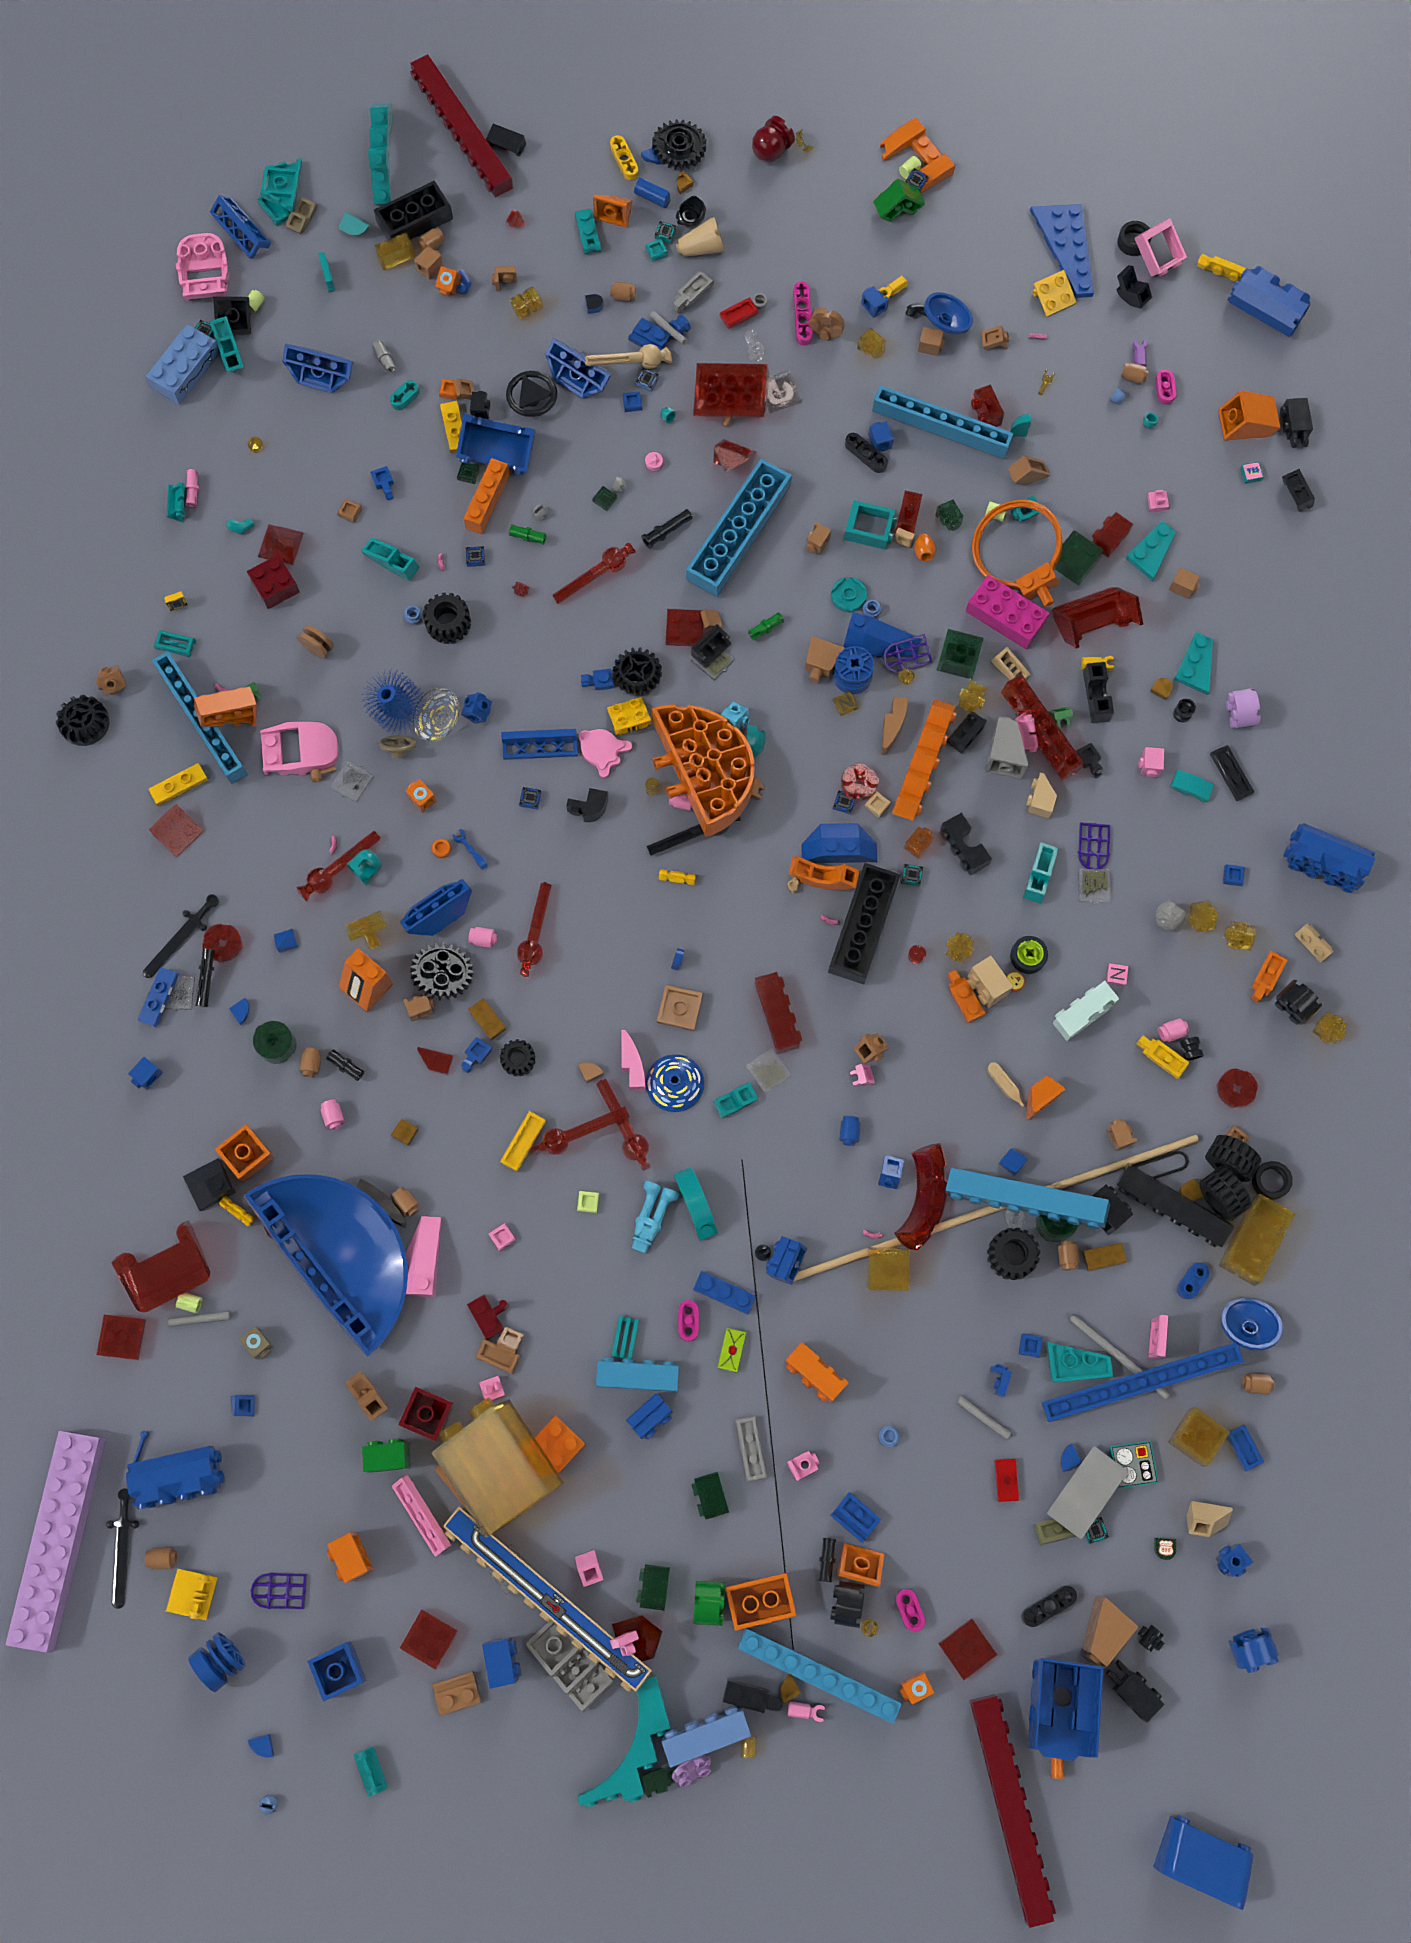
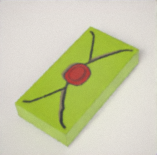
[717,1328,746,1373]

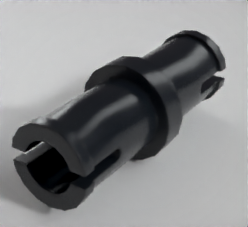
[326,1049,364,1081]
[818,1538,836,1583]

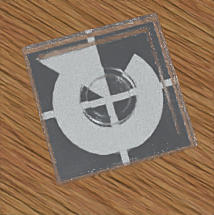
[757,370,803,413]

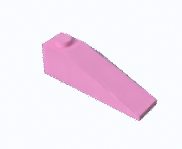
[405,1216,442,1297]

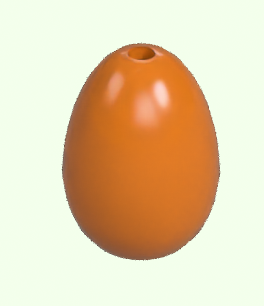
[914,533,936,562]

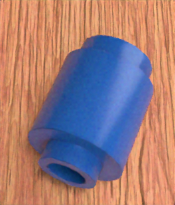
[839,1116,861,1146]

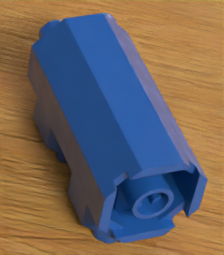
[1227,266,1311,337]
[1283,823,1375,893]
[126,1446,225,1510]

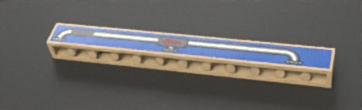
[443,1507,652,1693]

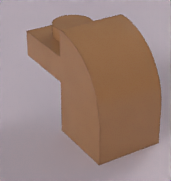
[344,1370,388,1421]

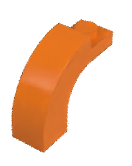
[788,856,860,890]

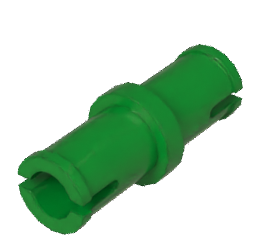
[509,524,547,545]
[748,612,784,641]

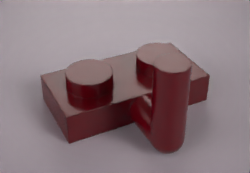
[467,1294,509,1340]

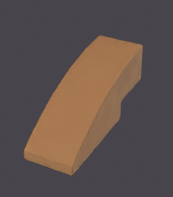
[881,697,908,755]

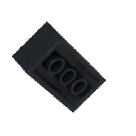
[374,180,453,249]

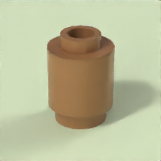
[418,228,445,251]
[610,282,636,301]
[1121,362,1149,384]
[299,1048,321,1078]
[391,1187,419,1217]
[1058,1241,1080,1271]
[1242,1373,1274,1395]
[145,1547,178,1570]

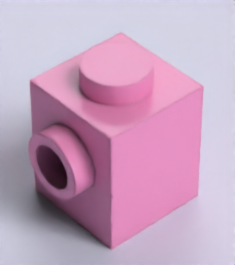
[1138,747,1164,778]

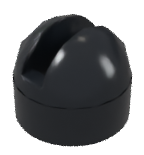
[755,1244,771,1261]

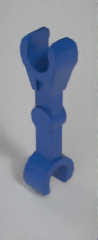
[453,829,488,869]

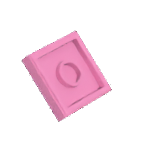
[1148,1315,1168,1360]

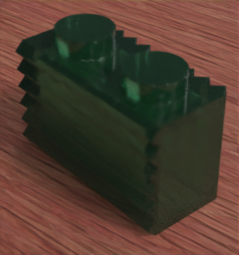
[691,1472,729,1520]
[636,1564,670,1611]

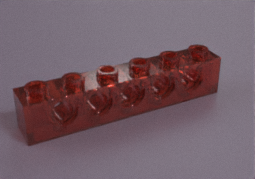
[1001,674,1084,781]

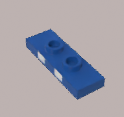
[138,967,179,1028]

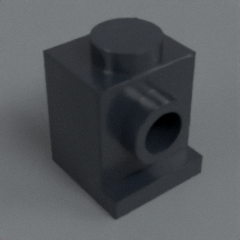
[470,391,490,420]

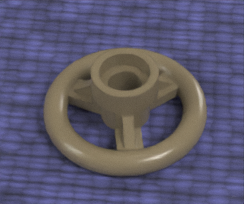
[379,735,416,758]

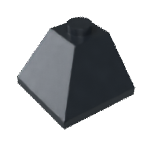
[213,296,251,334]
[183,1158,236,1211]

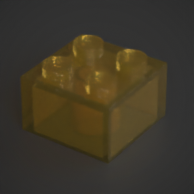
[867,1247,910,1291]
[1168,1407,1230,1467]

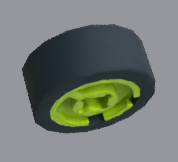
[1010,936,1048,974]

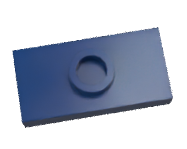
[1225,1424,1264,1471]

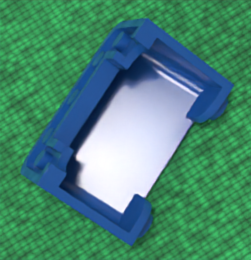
[456,414,536,476]
[1153,1815,1254,1910]

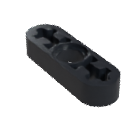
[845,433,888,473]
[1021,1586,1077,1627]

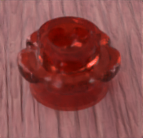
[512,582,529,597]

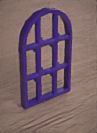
[883,634,932,672]
[1078,822,1110,871]
[250,1572,307,1609]

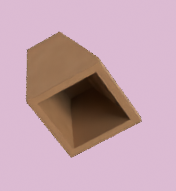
[1082,1596,1138,1667]

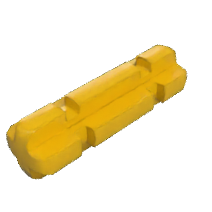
[659,869,696,885]
[219,1196,255,1226]

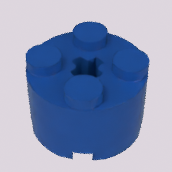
[1228,1627,1279,1673]

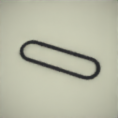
[1133,1151,1189,1179]

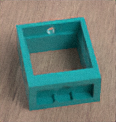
[844,500,897,550]

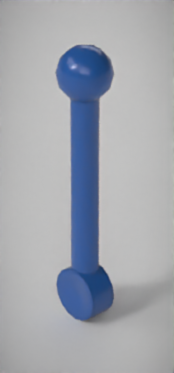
[128,1431,148,1472]

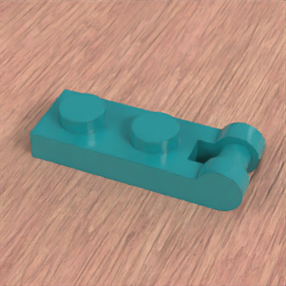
[575,209,601,254]

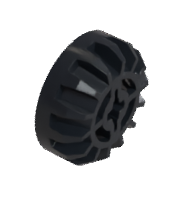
[56,695,110,746]

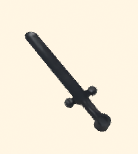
[143,894,219,978]
[106,1488,140,1609]

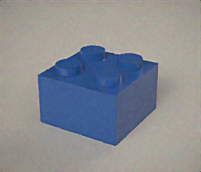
[482,1637,521,1689]
[307,1641,367,1702]

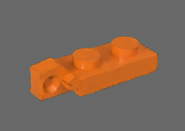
[1251,950,1288,1003]
[947,970,986,1023]

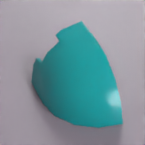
[338,212,370,235]
[1010,413,1031,437]
[747,725,766,757]

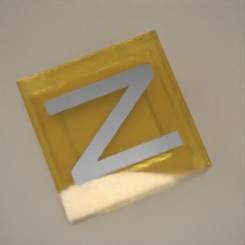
[833,691,858,716]

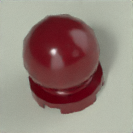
[752,115,795,162]

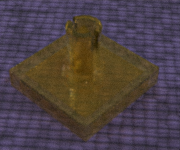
[345,910,387,949]

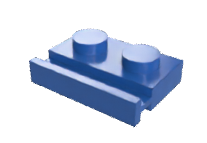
[628,318,672,351]
[830,1492,881,1543]

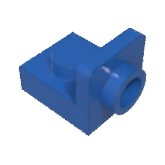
[878,1155,904,1189]
[989,1364,1012,1397]

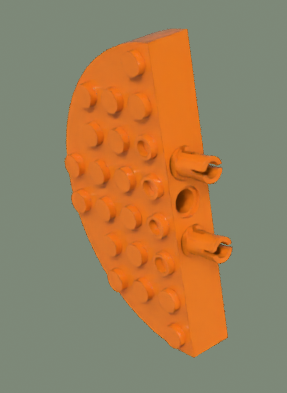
[652,704,754,837]

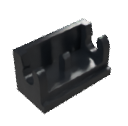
[486,123,527,157]
[1282,469,1315,512]
[691,624,731,668]
[946,711,987,754]

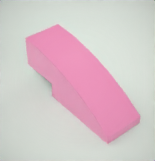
[621,1030,646,1091]

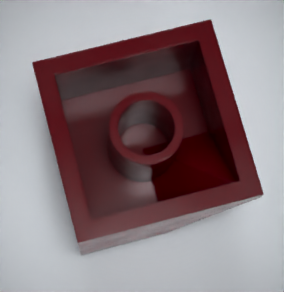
[398,1386,453,1442]

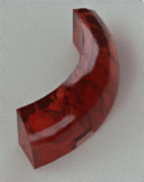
[894,1143,947,1250]

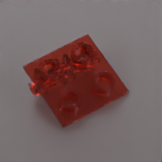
[148,804,203,857]

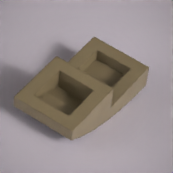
[285,197,318,234]

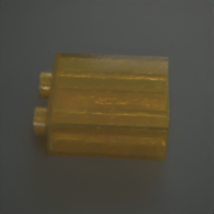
[431,1397,564,1537]

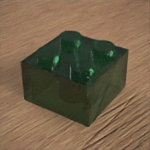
[1055,530,1104,586]
[937,629,984,680]

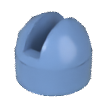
[1110,387,1125,403]
[259,1795,278,1814]

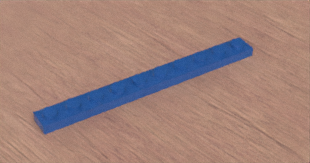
[1041,1342,1244,1422]

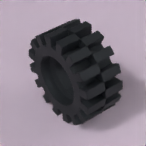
[500,1039,536,1077]

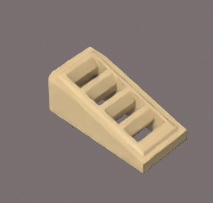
[990,647,1031,686]

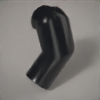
[905,304,927,317]

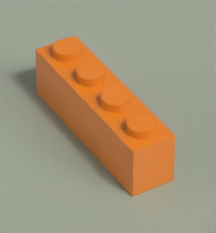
[463,458,510,534]

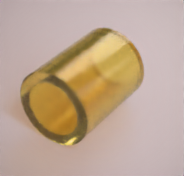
[645,778,659,796]
[741,1736,756,1758]

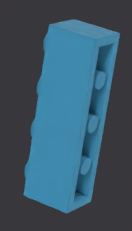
[596,1358,679,1392]

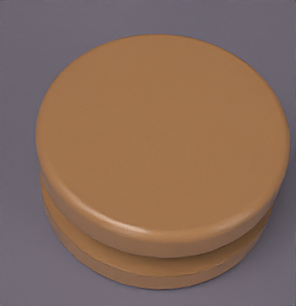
[297,625,334,658]

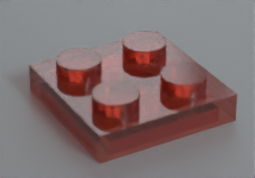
[666,609,703,646]
[96,1314,146,1360]
[400,1609,458,1670]
[938,1619,997,1680]

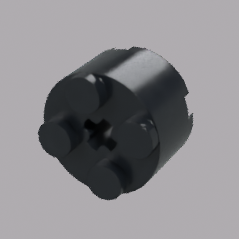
[1275,980,1322,1025]
[830,1581,865,1628]

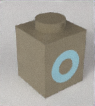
[239,1326,273,1359]

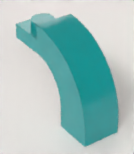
[209,316,244,373]
[673,1167,718,1241]

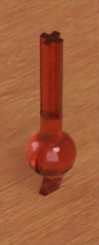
[552,543,636,604]
[296,831,380,902]
[517,882,552,978]
[596,1078,651,1171]
[531,1107,629,1155]

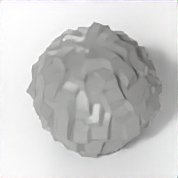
[1155,900,1187,931]

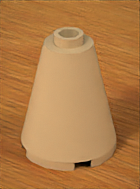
[676,217,725,257]

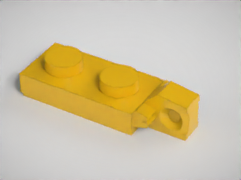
[1197,254,1246,282]
[1136,1035,1189,1079]

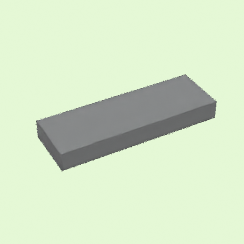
[735,1416,767,1482]

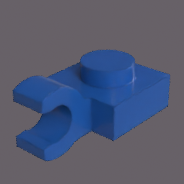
[371,466,394,500]
[581,669,614,690]
[461,1037,492,1073]

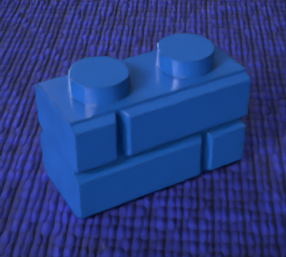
[766,1236,807,1285]
[626,1393,673,1440]

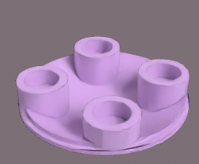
[672,1755,711,1788]

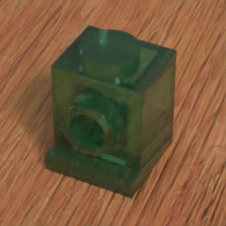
[935,499,964,531]
[642,1766,675,1798]

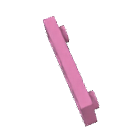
[392,1474,451,1557]

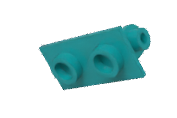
[167,482,186,523]
[353,1746,388,1797]

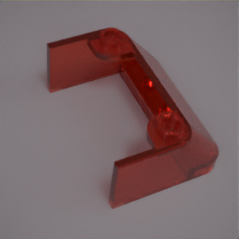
[1052,587,1143,648]

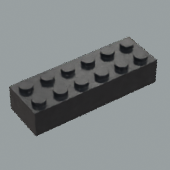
[828,863,901,984]

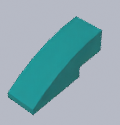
[361,537,420,581]
[1023,842,1058,904]

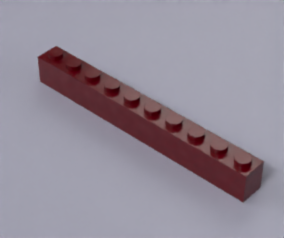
[410,54,513,198]
[969,1694,1056,1928]

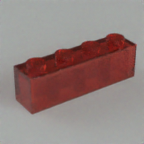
[754,972,802,1054]

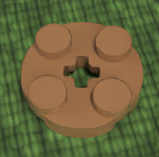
[809,308,845,340]

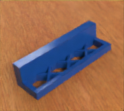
[210,195,271,259]
[501,729,578,760]

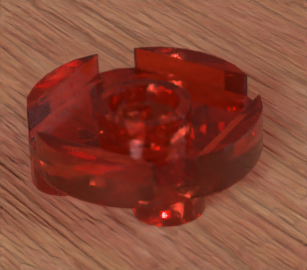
[841,763,879,800]
[202,924,243,963]
[1216,1068,1258,1108]

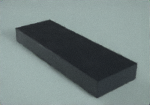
[1210,745,1254,801]

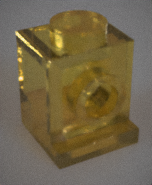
[857,327,886,359]

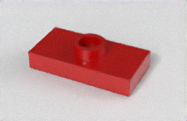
[720,297,759,329]
[994,1459,1019,1502]

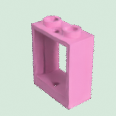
[1134,218,1187,277]

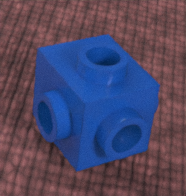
[461,692,492,723]
[1216,1544,1253,1578]

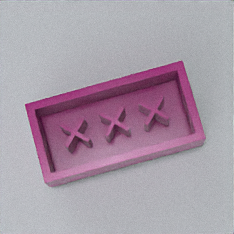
[965,575,1049,650]

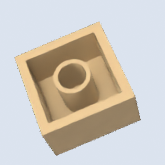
[967,956,1013,1009]

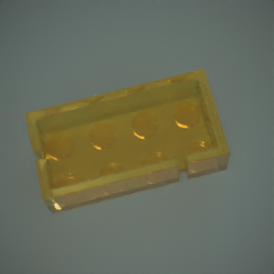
[1218,1194,1295,1286]

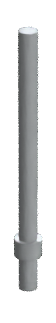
[1069,1314,1170,1399]

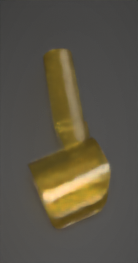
[1038,369,1055,395]

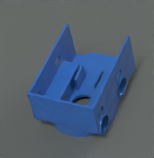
[1028,1658,1103,1761]

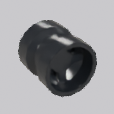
[1173,698,1196,723]
[1180,1037,1204,1061]

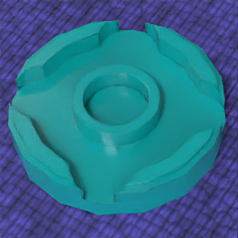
[831,577,867,613]

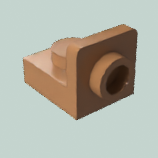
[492,266,517,291]
[981,325,1010,350]

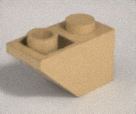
[1026,772,1057,819]
[1186,1501,1233,1537]

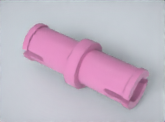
[185,469,199,508]

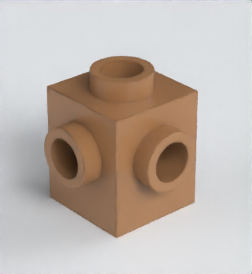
[95,665,127,695]
[853,1033,889,1064]

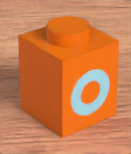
[435,266,461,296]
[405,779,436,813]
[899,1671,934,1705]

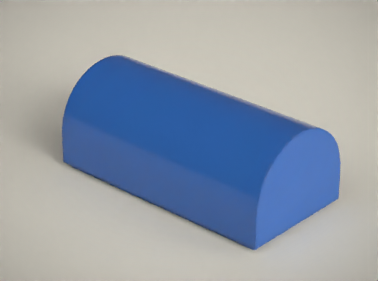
[634,177,671,208]

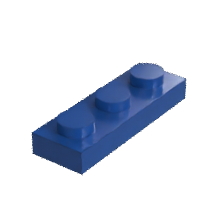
[693,1271,756,1315]

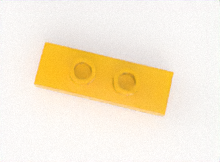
[440,401,462,453]
[148,763,208,806]
[500,1111,547,1172]

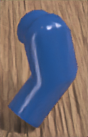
[456,270,471,294]

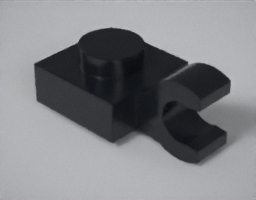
[1075,743,1103,778]

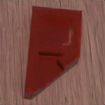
[417,1047,453,1075]

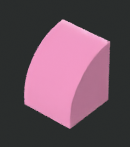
[575,1550,604,1587]

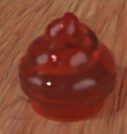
[506,209,524,228]

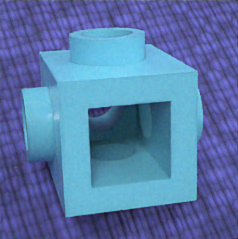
[721,702,750,731]

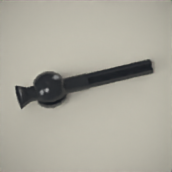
[647,816,741,856]

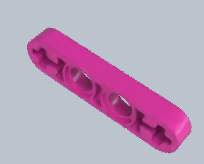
[793,281,812,345]

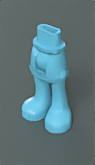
[631,1181,680,1254]

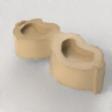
[787,876,800,893]

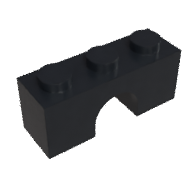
[1083,662,1114,723]
[940,812,992,875]

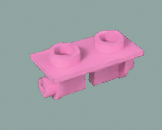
[1015,713,1038,752]

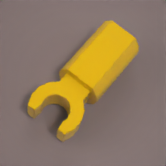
[878,276,908,299]
[1081,656,1114,671]

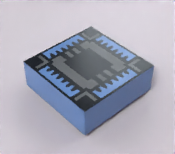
[636,368,659,392]

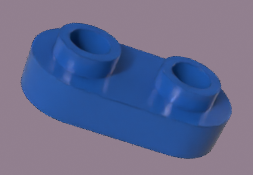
[1177,1263,1210,1300]

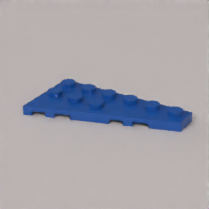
[1030,204,1094,298]

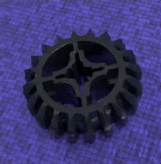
[613,647,662,697]

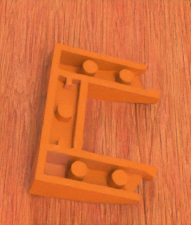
[880,117,955,193]

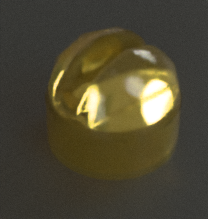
[248,436,263,453]
[898,668,915,685]
[861,1619,879,1637]

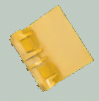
[1032,270,1077,317]
[606,697,651,736]
[166,1569,218,1620]

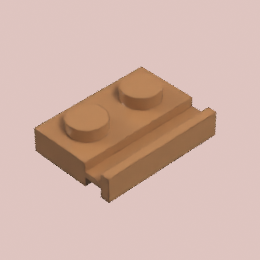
[432,1671,482,1716]

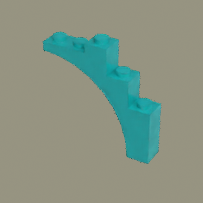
[368,103,393,204]
[577,1675,671,1808]

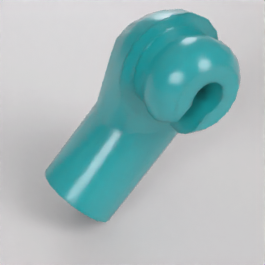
[226,518,254,534]

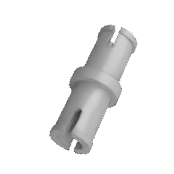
[372,340,397,374]

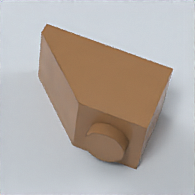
[1008,455,1050,485]

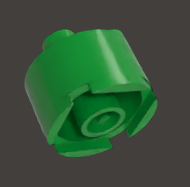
[693,1581,725,1626]

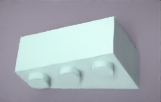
[1053,981,1119,1041]

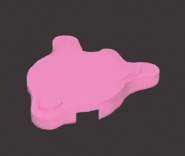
[578,729,632,779]

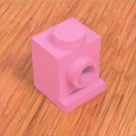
[787,1451,820,1481]

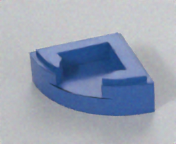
[641,148,662,164]
[229,998,249,1025]
[1060,1444,1082,1472]
[248,1734,274,1757]

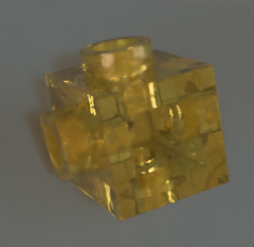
[958,680,987,712]
[1188,900,1218,932]
[1224,921,1256,951]
[945,932,974,963]
[1312,1012,1348,1044]

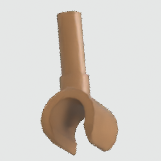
[311,766,336,782]

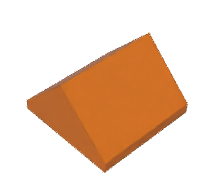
[837,1543,884,1587]

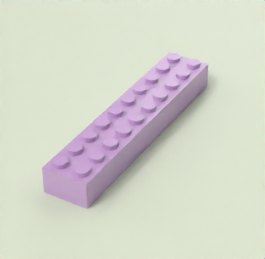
[5,1431,106,1653]

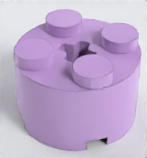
[1226,688,1261,728]

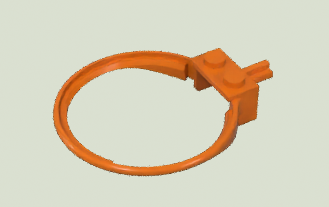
[972,500,1063,607]

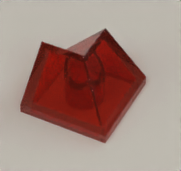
[713,439,757,472]
[258,524,304,565]
[612,1614,663,1662]

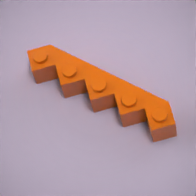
[892,699,957,821]

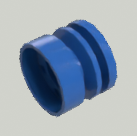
[833,646,874,695]
[188,1632,246,1692]

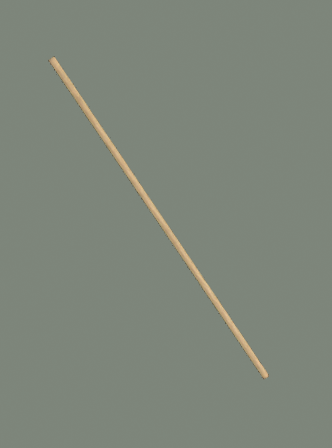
[793,1135,1199,1282]

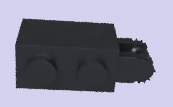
[1280,398,1313,448]
[1106,1660,1165,1723]
[722,1678,783,1713]

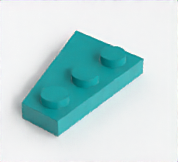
[1126,520,1176,581]
[1174,632,1213,695]
[1046,1342,1113,1383]

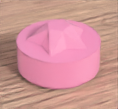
[645,452,663,471]

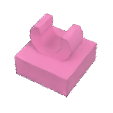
[1147,490,1169,512]
[850,1064,875,1086]
[479,1376,505,1403]
[610,1631,639,1657]

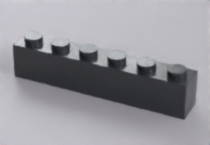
[1116,1163,1234,1247]

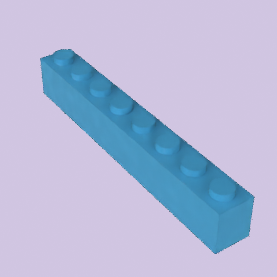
[872,385,1014,459]
[152,651,248,784]
[946,1168,1110,1229]
[738,1628,902,1724]

